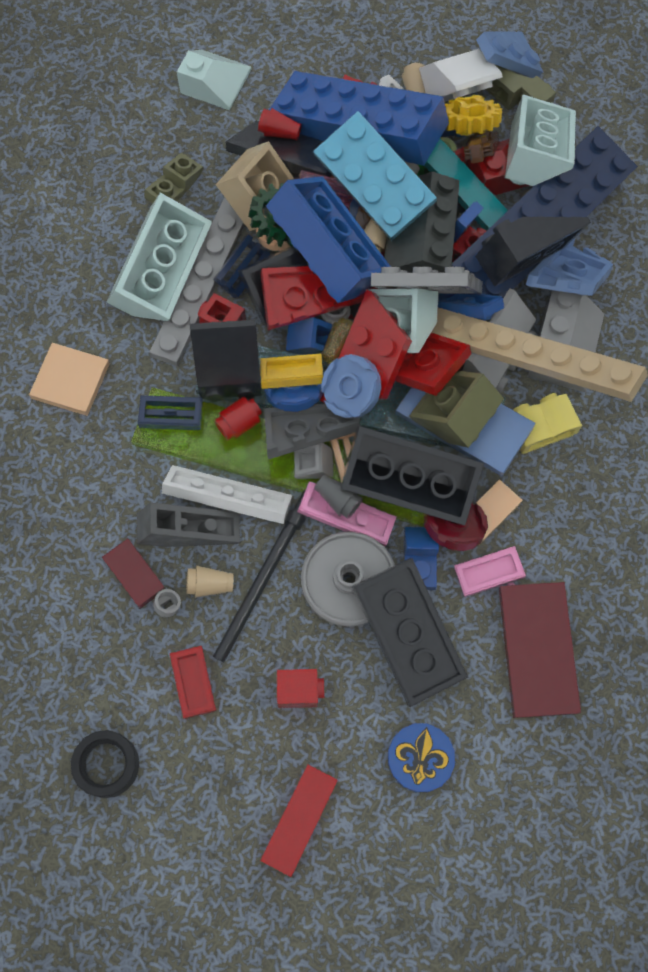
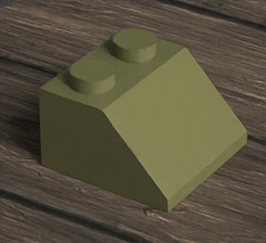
[409,371,504,448]

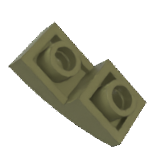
[144,152,203,203]

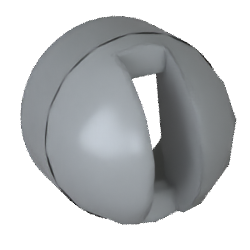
[153,589,181,618]

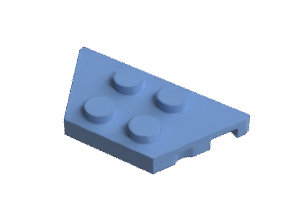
[526,239,613,296]

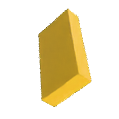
[260,353,323,389]

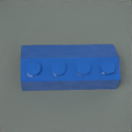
[266,176,391,303]

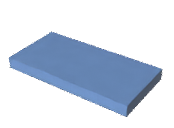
[396,387,536,476]

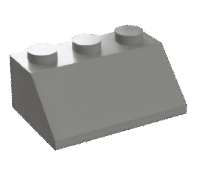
[463,288,536,394]
[527,290,604,392]

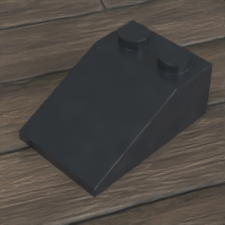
[475,217,591,287]
[190,320,262,402]

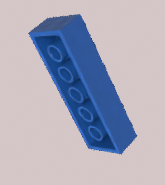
[269,71,449,166]

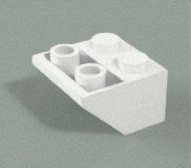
[419,49,502,102]

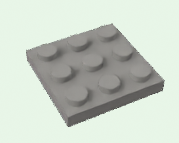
[371,267,483,294]

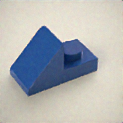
[404,527,439,590]

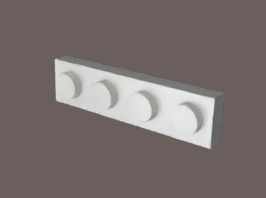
[162,465,292,524]

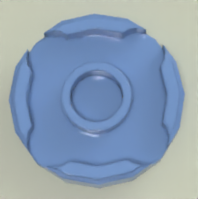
[321,354,381,419]

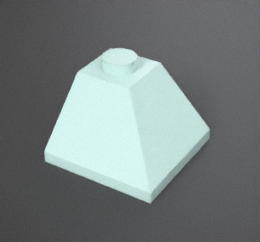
[177,50,251,110]
[366,288,438,353]

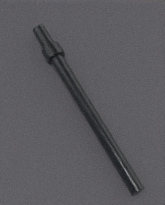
[213,490,306,663]

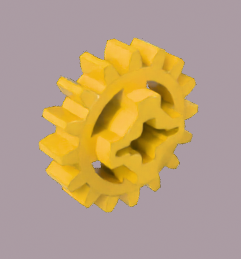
[445,95,502,136]

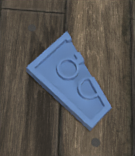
[476,31,543,78]

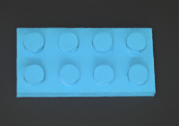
[313,111,437,241]

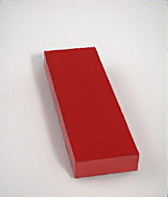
[260,764,338,877]

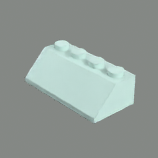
[505,95,576,186]
[107,192,212,321]

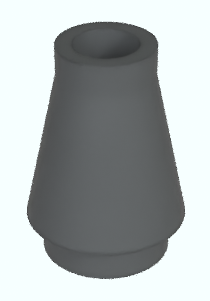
[314,474,363,519]

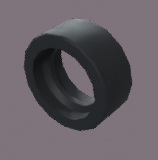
[71,730,139,798]

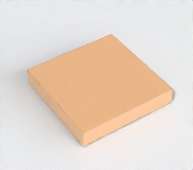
[29,343,110,416]

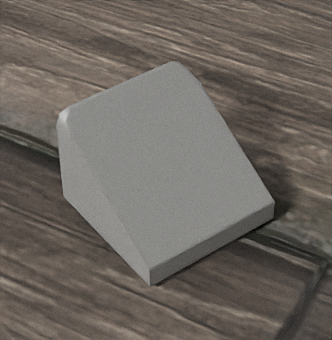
[294,443,333,479]

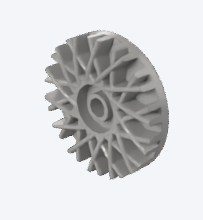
[301,532,395,629]

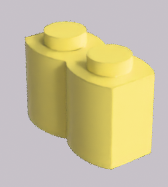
[513,393,582,454]

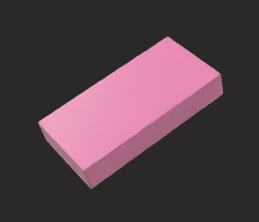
[454,546,526,597]

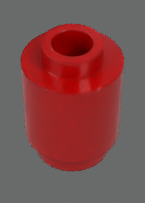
[214,397,262,441]

